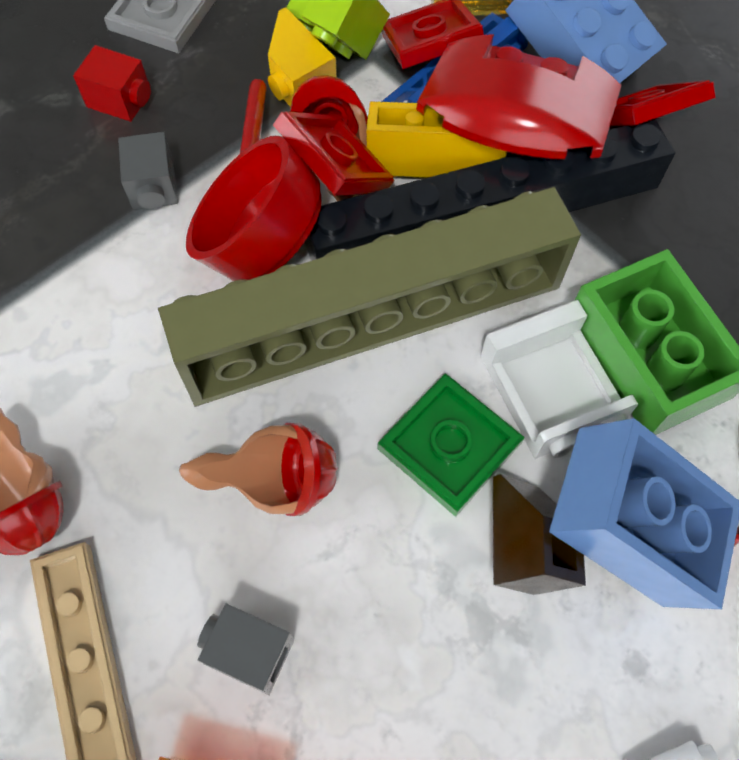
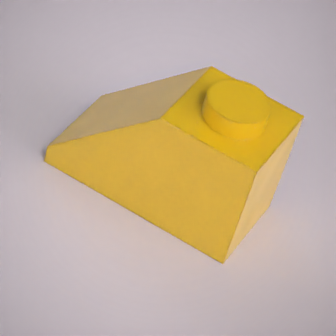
[268,7,337,107]

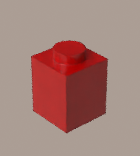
[73,45,151,122]

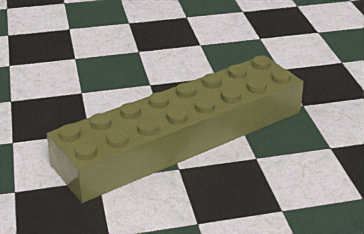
[158,187,581,407]

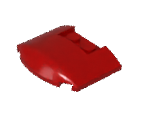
[416,34,622,159]

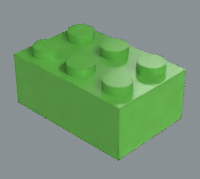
[575,249,739,435]

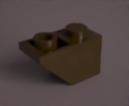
[493,474,586,595]

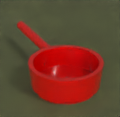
[186,79,322,281]

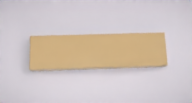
[30,542,137,760]

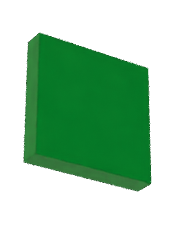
[377,373,525,517]

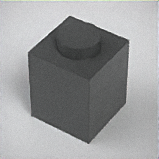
[118,132,178,210]
[197,603,294,695]

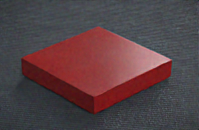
[382,0,484,69]
[610,80,716,126]
[273,111,395,196]

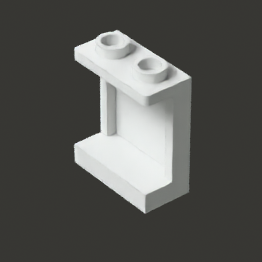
[481,300,638,459]

